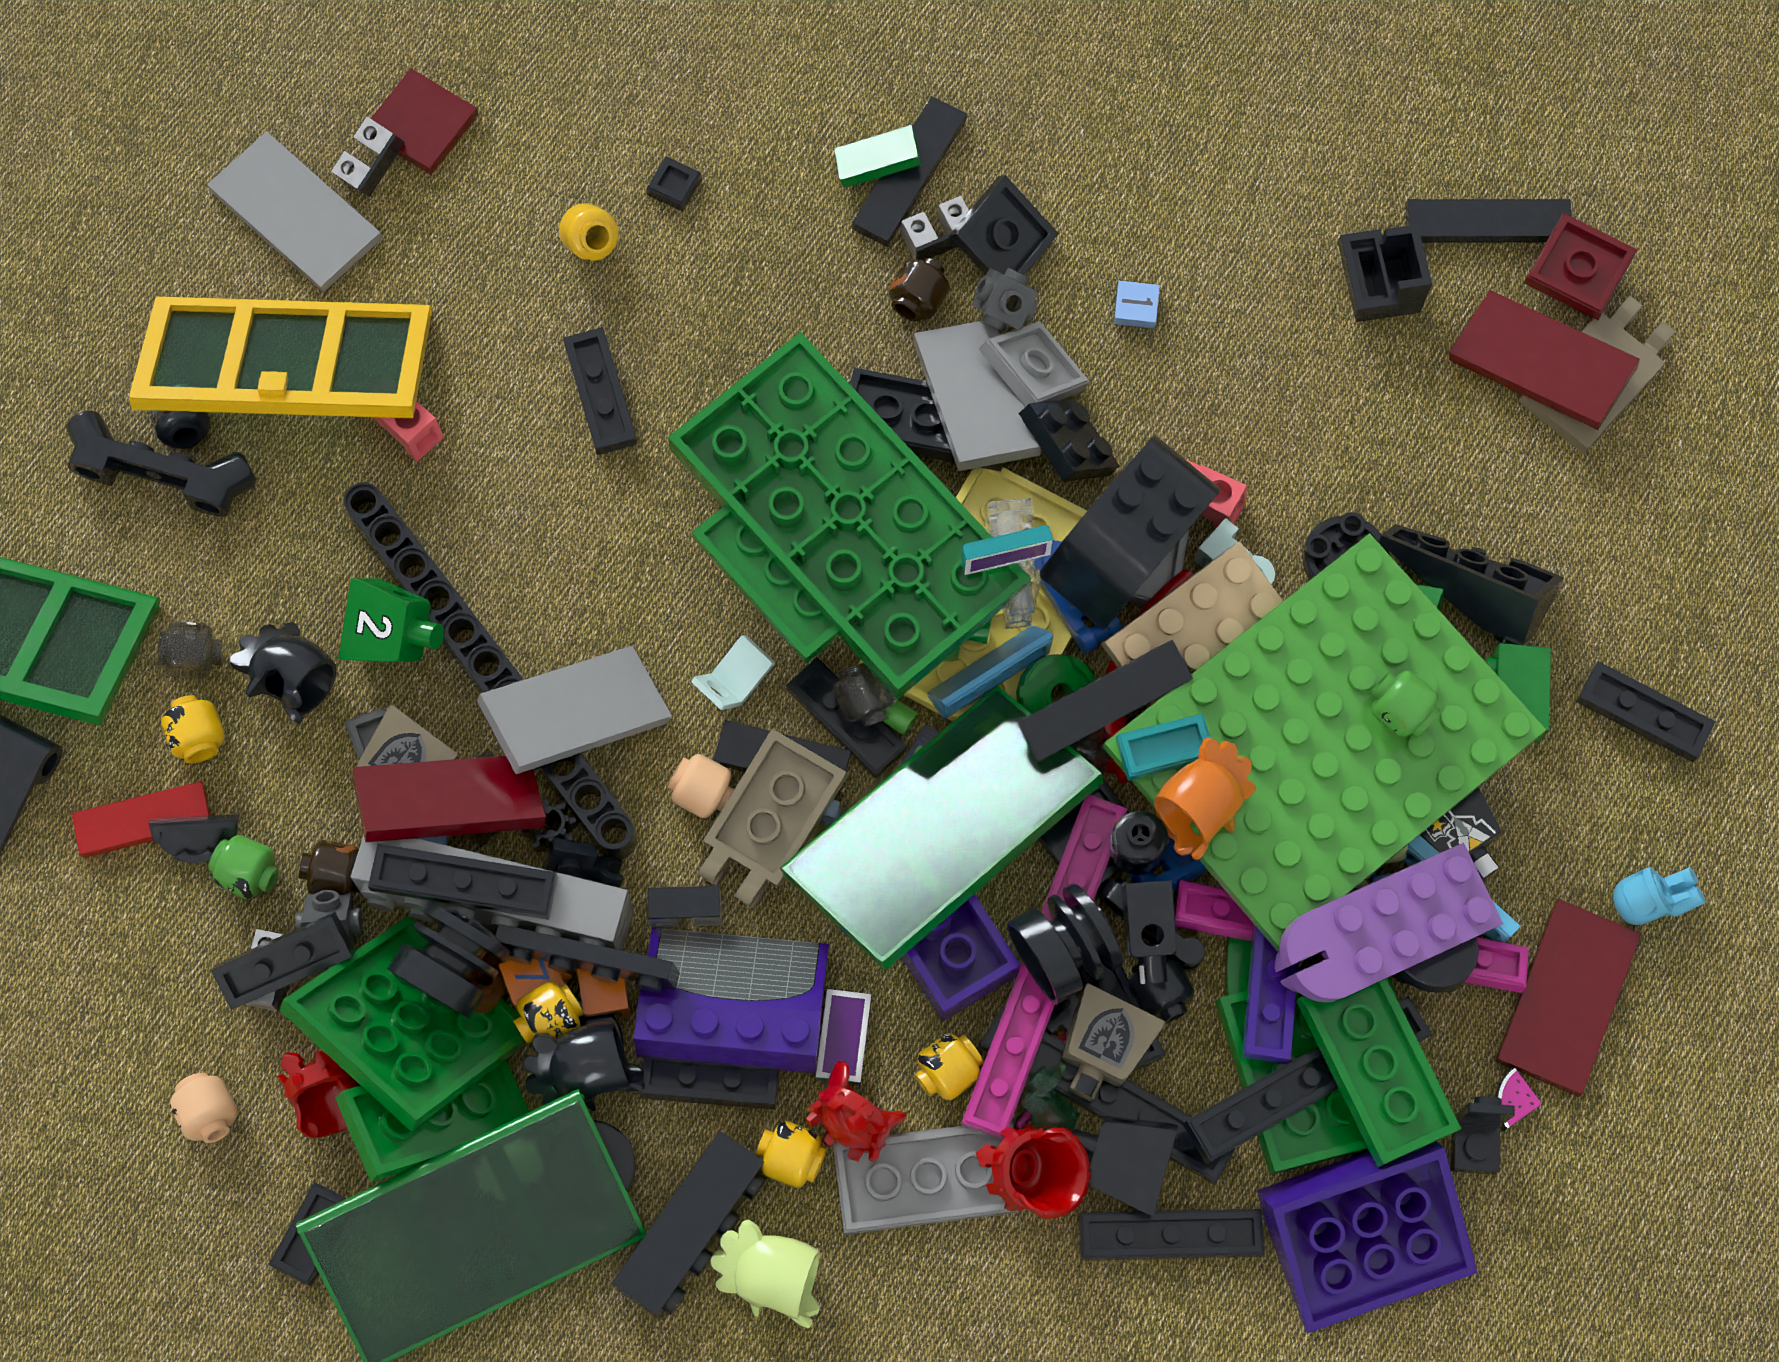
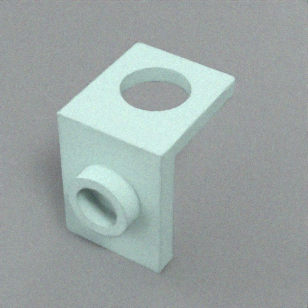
[691,635,775,710]

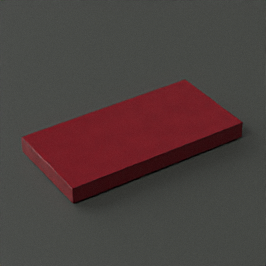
[1449,290,1640,430]
[352,756,546,843]
[1495,899,1641,1097]

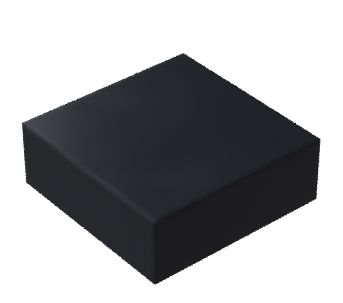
[646,156,702,212]

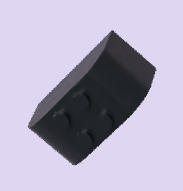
[1037,435,1222,630]

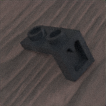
[1451,1096,1515,1175]

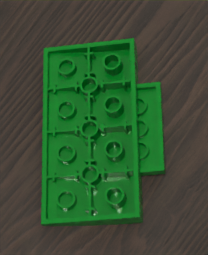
[668,332,1031,700]

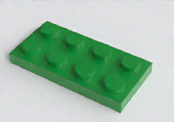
[1296,978,1461,1167]
[335,1060,529,1182]

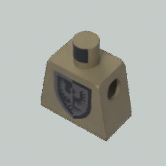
[355,704,459,803]
[1062,983,1165,1101]

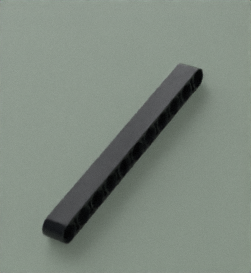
[344,482,636,860]

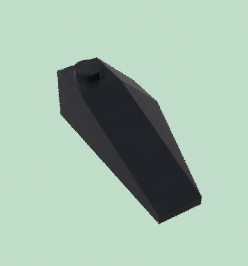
[1378,524,1564,645]

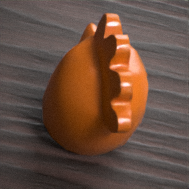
[1154,738,1255,861]

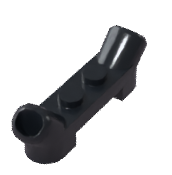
[66,410,257,517]

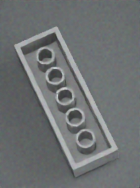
[350,835,634,951]

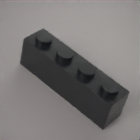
[611,1131,767,1320]

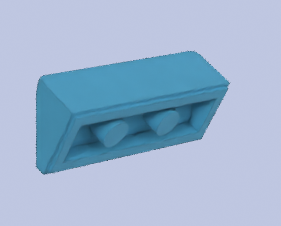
[927,626,1053,719]

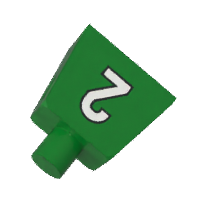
[338,578,444,662]

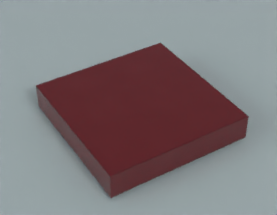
[366,68,478,175]
[1524,213,1638,321]

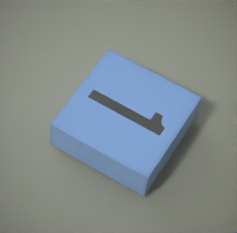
[1114,281,1160,329]

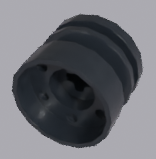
[1007,883,1123,1005]
[387,902,511,1019]

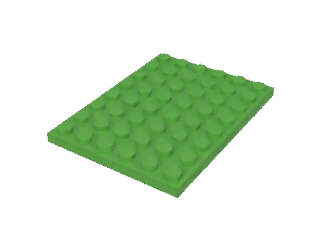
[1103,533,1546,952]

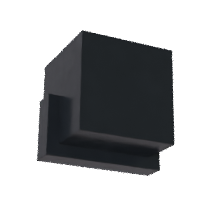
[1338,224,1432,322]

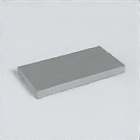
[207,131,382,293]
[913,321,1041,471]
[477,646,672,774]
[833,1121,1025,1235]

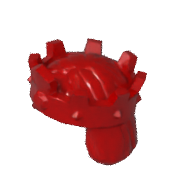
[277,1050,361,1138]
[806,1061,907,1162]
[976,1124,1091,1220]

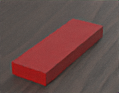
[71,781,211,858]

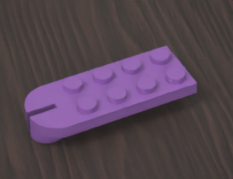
[1274,843,1503,1002]

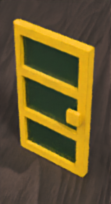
[129,296,432,418]

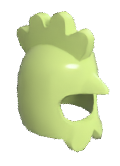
[710,1220,820,1328]

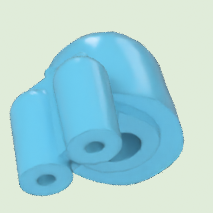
[1613,867,1706,925]

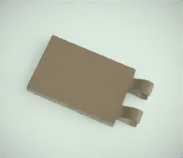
[1519,295,1676,454]
[698,729,848,909]

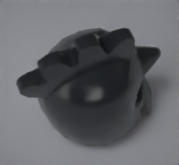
[230,622,337,724]
[523,1021,645,1111]

